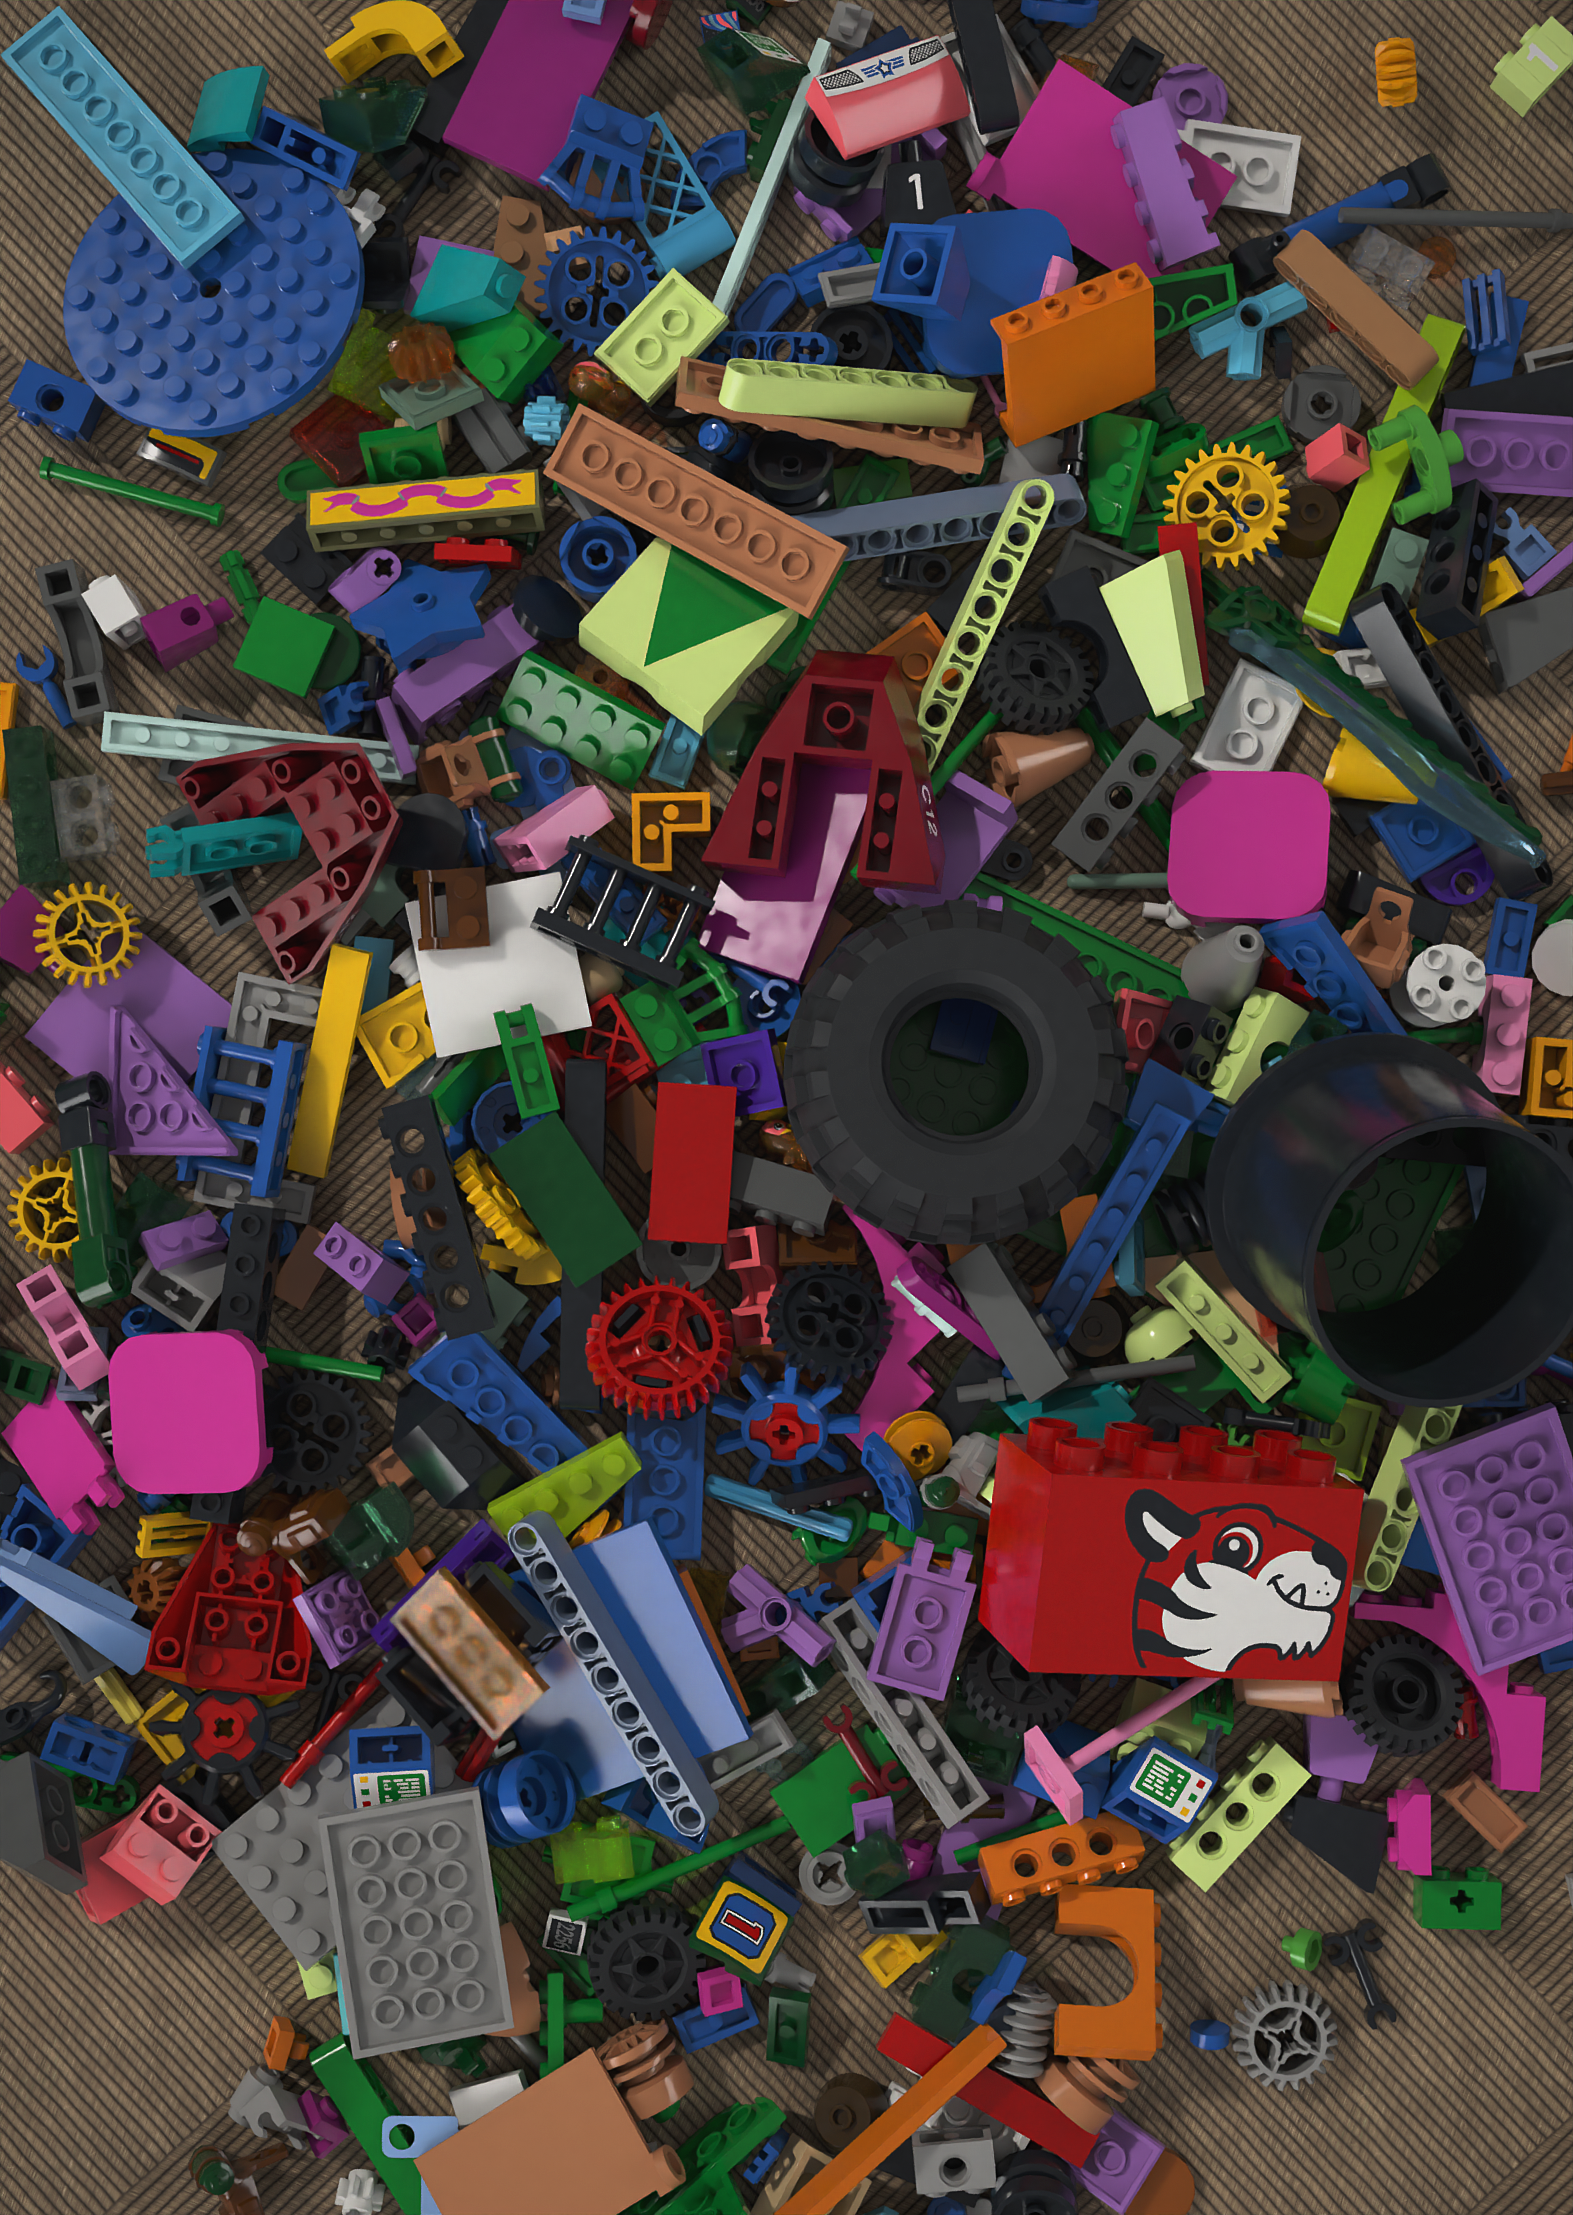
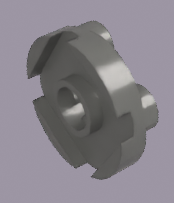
[1281,365,1361,444]

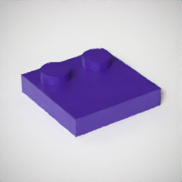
[700,1028,787,1117]

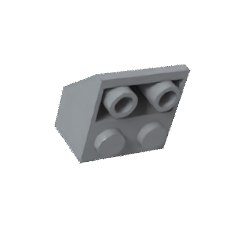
[131,1250,227,1332]

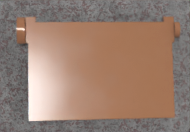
[413,2046,686,2215]

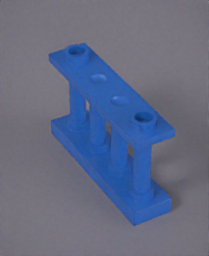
[176,1025,307,1198]

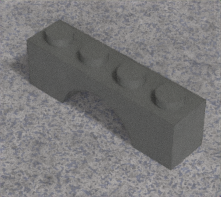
[35,559,120,727]

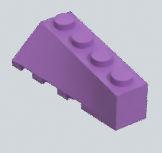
[1110,96,1221,272]

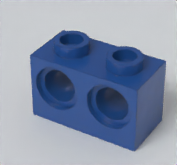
[40,1712,139,1785]

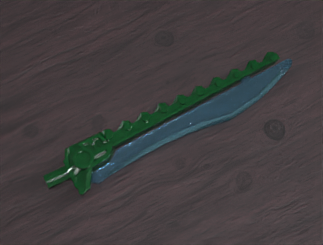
[1201,568,1546,868]

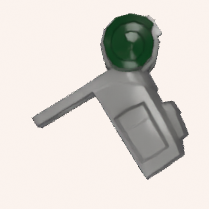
[914,1432,999,1521]

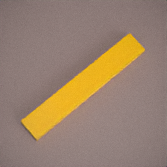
[287,943,373,1179]

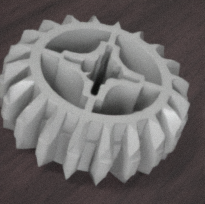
[1230,1980,1338,2091]

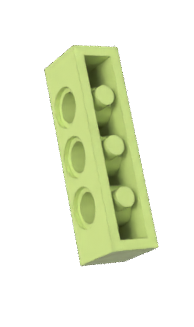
[1165,1736,1312,1893]

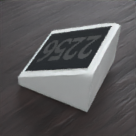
[542,1907,589,1956]

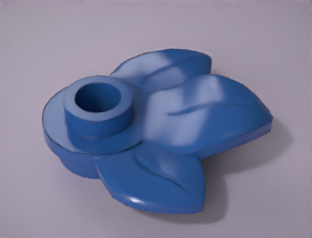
[505,746,571,811]

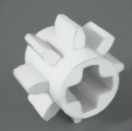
[335,2169,386,2215]

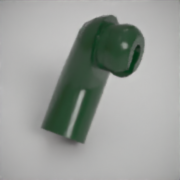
[960,436,1008,487]

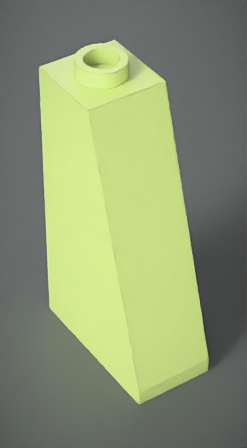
[1099,549,1205,718]

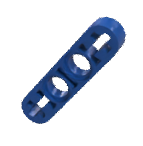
[698,331,838,366]

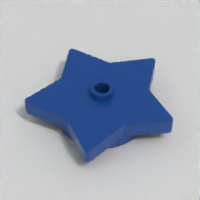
[349,559,492,669]

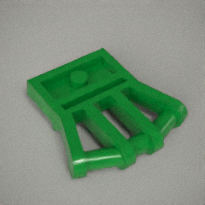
[619,937,750,1068]

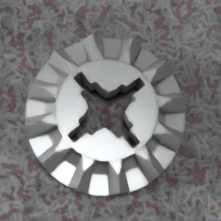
[799,1842,861,1905]

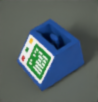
[349,1726,435,1809]
[1101,1736,1218,1844]

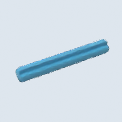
[704,1474,853,1542]

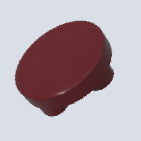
[626,0,673,50]

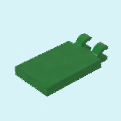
[769,1722,911,1858]

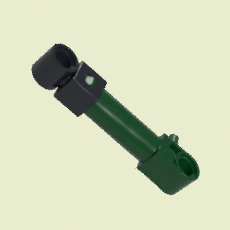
[55,1071,138,1307]

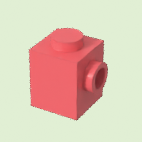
[1305,423,1370,493]

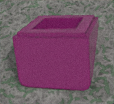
[390,1292,440,1349]

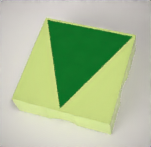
[579,536,799,736]

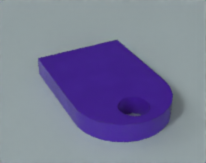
[1416,786,1495,906]

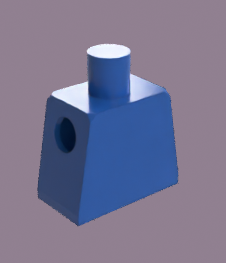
[1122,1058,1215,1149]

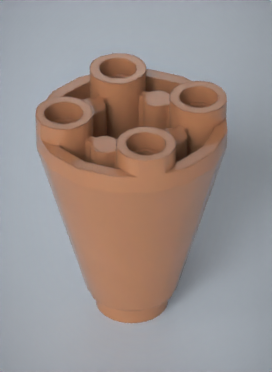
[1233,1677,1344,1718]

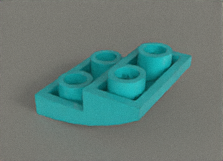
[187,66,270,152]

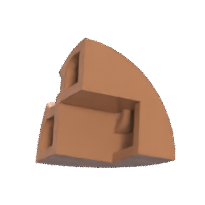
[486,1922,541,2037]

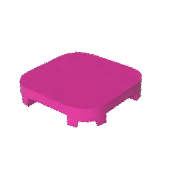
[1167,771,1331,928]
[108,1329,274,1494]

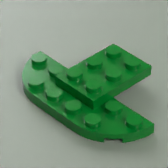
[617,2097,787,2215]

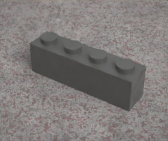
[729,1151,837,1237]
[947,1242,1079,1404]

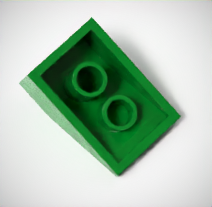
[440,299,564,405]

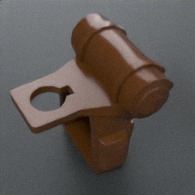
[236,1488,352,1585]

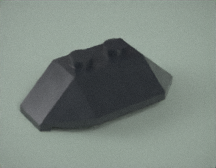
[392,1379,527,1510]

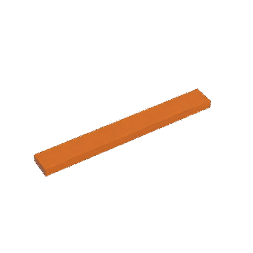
[773,2023,1007,2215]

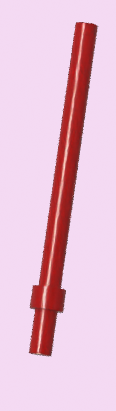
[279,1652,387,1789]

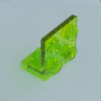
[327,308,427,422]

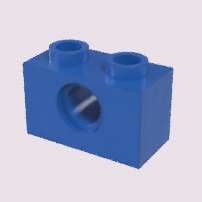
[8,359,106,442]

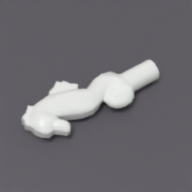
[1142,900,1239,941]

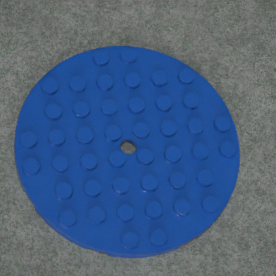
[63,148,365,437]

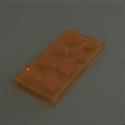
[389,1566,551,1741]

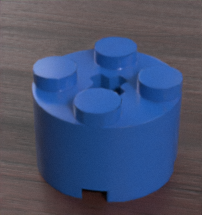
[559,516,639,603]

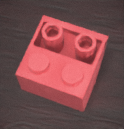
[99,1784,222,1906]

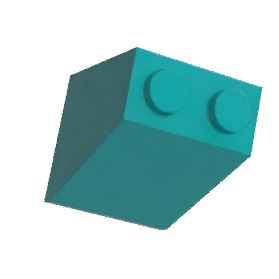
[996,1365,1137,1438]

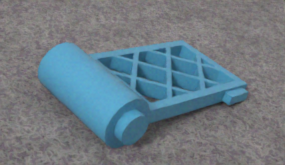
[592,111,737,281]

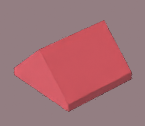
[1112,988,1173,1074]

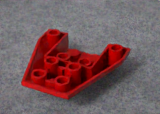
[144,1523,312,1696]

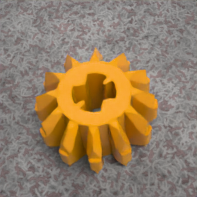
[1375,37,1417,108]

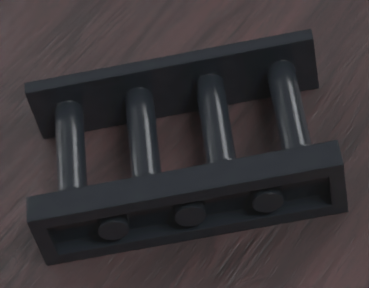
[530,835,716,992]

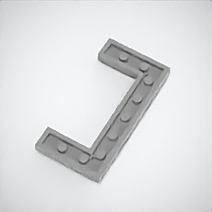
[193,972,323,1224]

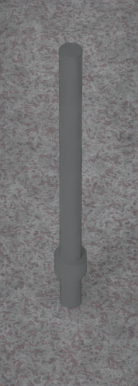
[957,1355,1196,1403]

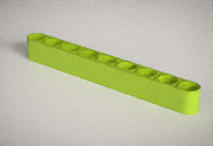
[1302,314,1466,637]

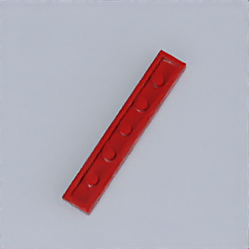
[875,2012,1100,2169]

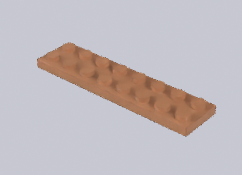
[675,356,984,475]
[543,403,850,620]

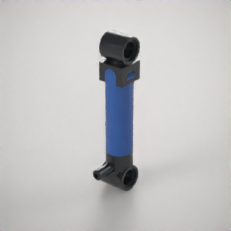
[1228,153,1452,292]

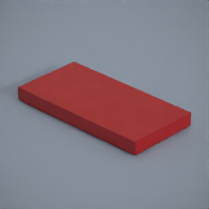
[648,1082,737,1245]

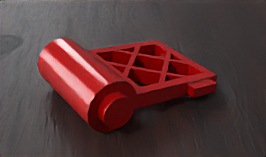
[541,992,654,1117]

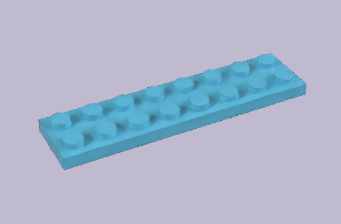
[0,6,245,270]

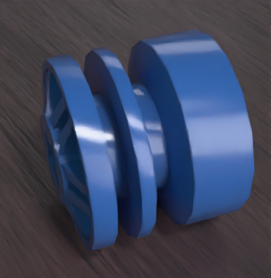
[471,1081,553,1157]
[471,1750,576,1849]

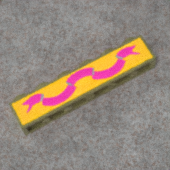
[306,469,545,552]

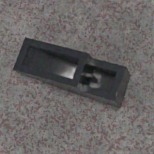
[858,1871,991,1934]

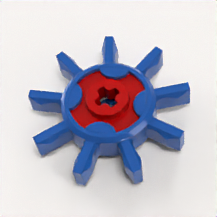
[712,1360,861,1486]

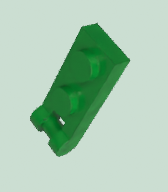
[493,1003,560,1120]

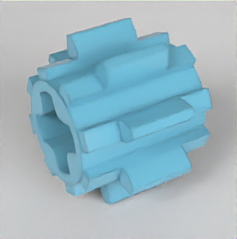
[523,396,571,446]

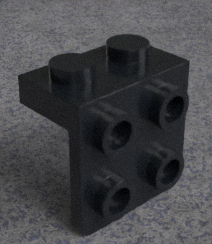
[361,237,412,314]

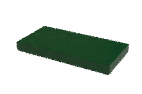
[489,1111,643,1288]

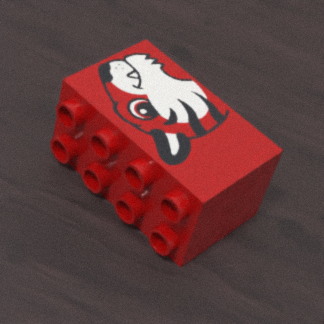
[978,1417,1364,1682]

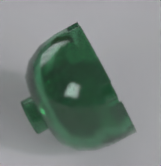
[705,700,775,779]

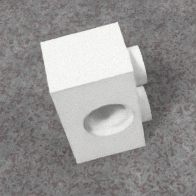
[81,574,147,650]

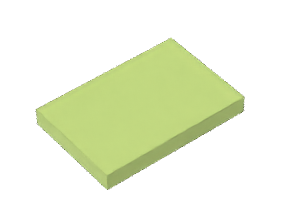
[593,268,730,407]

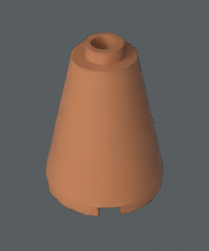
[982,727,1094,808]

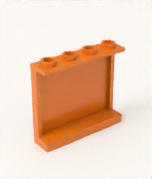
[990,262,1156,448]

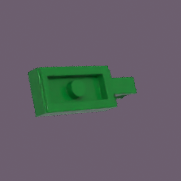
[867,1510,979,1555]

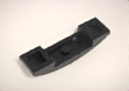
[930,1344,1005,1446]

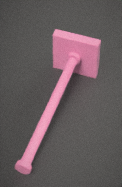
[1024,1677,1221,1826]

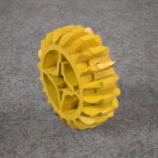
[33,882,142,988]
[7,1157,79,1263]

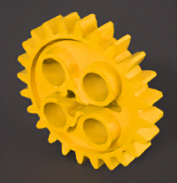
[1163,442,1291,572]
[453,1148,550,1262]

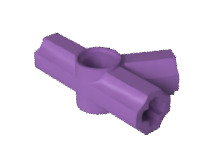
[721,1564,836,1667]

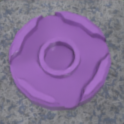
[1151,63,1228,130]

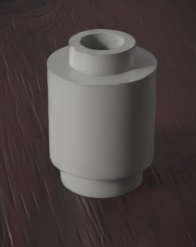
[228,2064,283,2128]

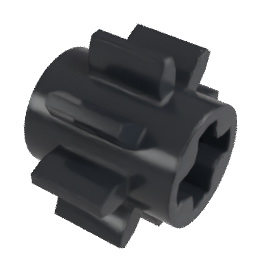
[361,1326,413,1375]

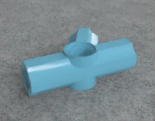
[1188,281,1308,381]

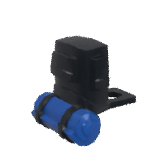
[662,418,757,487]

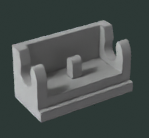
[238,2084,324,2151]

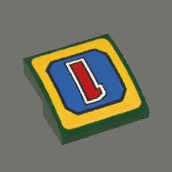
[689,1875,794,1987]

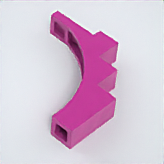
[1348,1582,1546,1792]

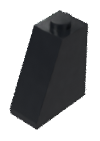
[1279,1789,1389,1894]

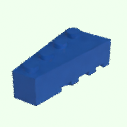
[0,1483,96,1651]

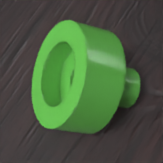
[1281,1927,1322,1971]

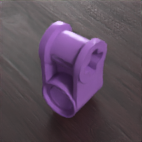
[328,546,401,614]

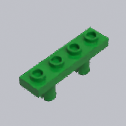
[539,1969,603,2080]

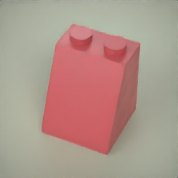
[75,1809,149,1925]

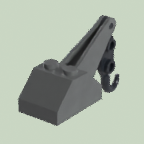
[0,1670,88,1895]

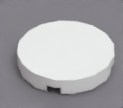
[1532,919,1573,996]

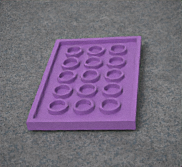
[1400,1402,1573,1676]

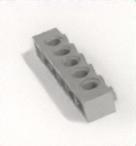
[818,1597,990,1830]

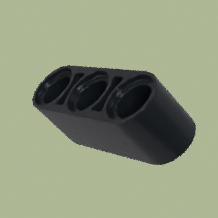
[1335,870,1454,947]

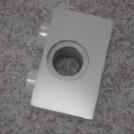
[911,2125,997,2198]

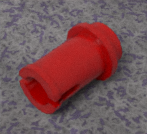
[1453,1686,1479,1739]

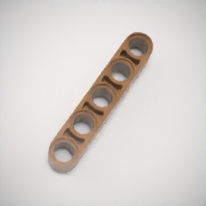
[1273,229,1439,391]

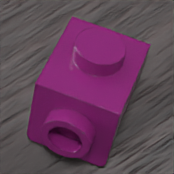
[297,2090,350,2159]

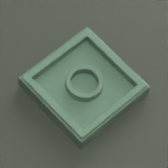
[379,356,484,431]

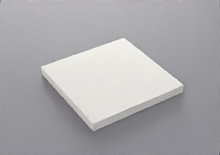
[405,872,592,1058]

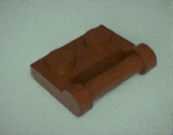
[413,867,491,952]

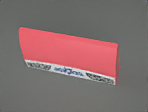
[805,35,971,160]

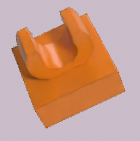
[388,1544,436,1589]
[263,2015,310,2071]

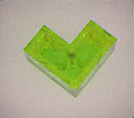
[550,1815,636,1884]

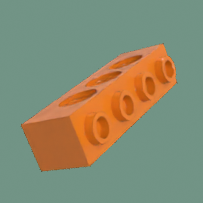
[977,1811,1146,1907]

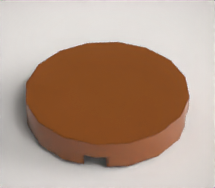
[1125,2147,1195,2215]

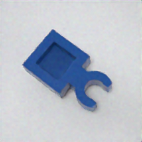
[317,681,376,736]
[775,1581,843,1625]

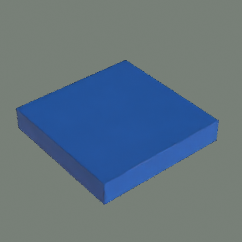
[1367,776,1476,884]

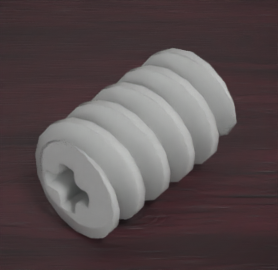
[994,1984,1058,2078]

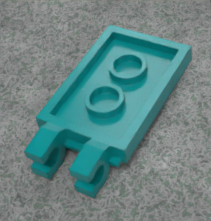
[145,812,302,878]

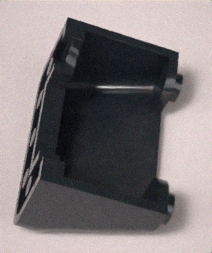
[375,1561,563,1747]

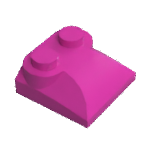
[1387,1778,1432,1876]

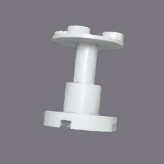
[1386,944,1486,1029]

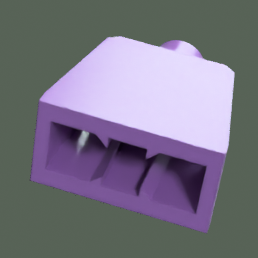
[1303,1710,1379,1802]

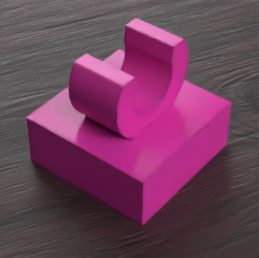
[697,1965,743,2017]

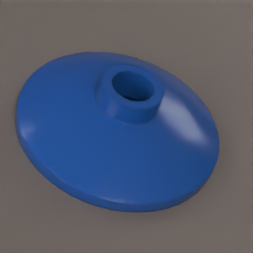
[726,969,801,1038]

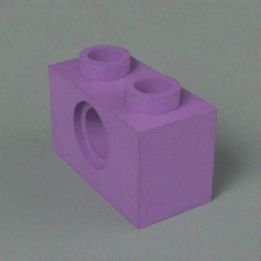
[313,1222,410,1306]

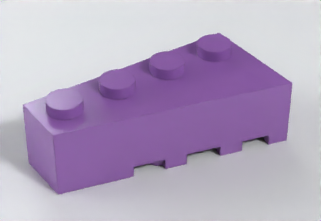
[391,603,545,745]

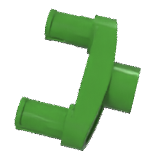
[1367,405,1464,525]

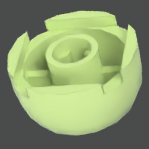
[1123,1305,1200,1379]

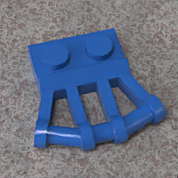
[537,94,654,222]

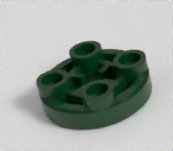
[310,612,364,693]

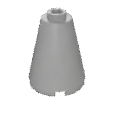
[1181,925,1264,1013]

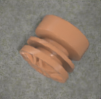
[596,2018,694,2122]
[1034,2055,1141,2135]

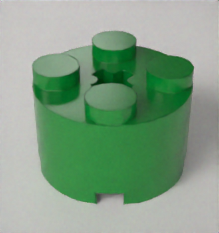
[1281,1341,1355,1426]

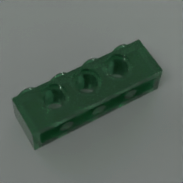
[2,725,70,890]

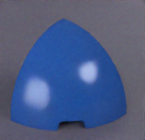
[601,1759,710,1854]

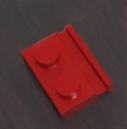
[434,537,522,570]

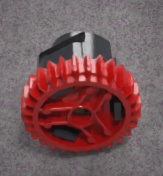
[585,1275,734,1421]

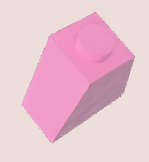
[492,785,615,873]

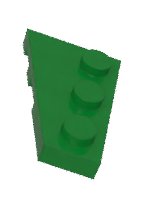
[1087,412,1159,539]

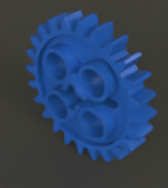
[534,226,659,356]

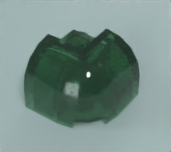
[321,1481,414,1581]

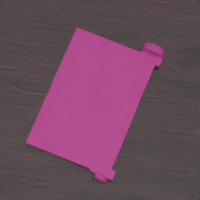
[966,59,1238,278]

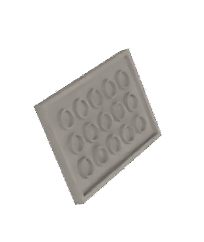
[208,1694,473,1971]
[318,1786,514,2060]

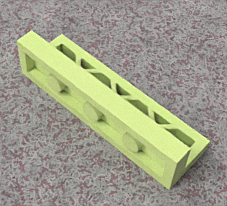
[1155,1256,1293,1404]

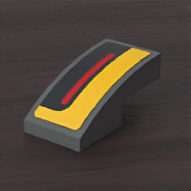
[136,427,227,488]

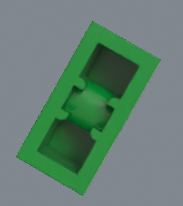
[1413,1865,1502,1930]

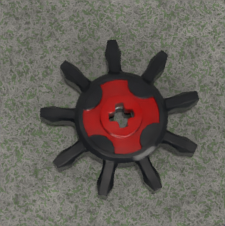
[149,1680,302,1807]

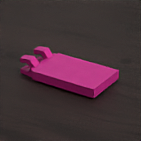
[1,1379,125,1535]

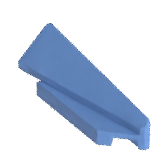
[0,1537,152,1675]

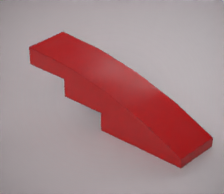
[1157,522,1210,686]

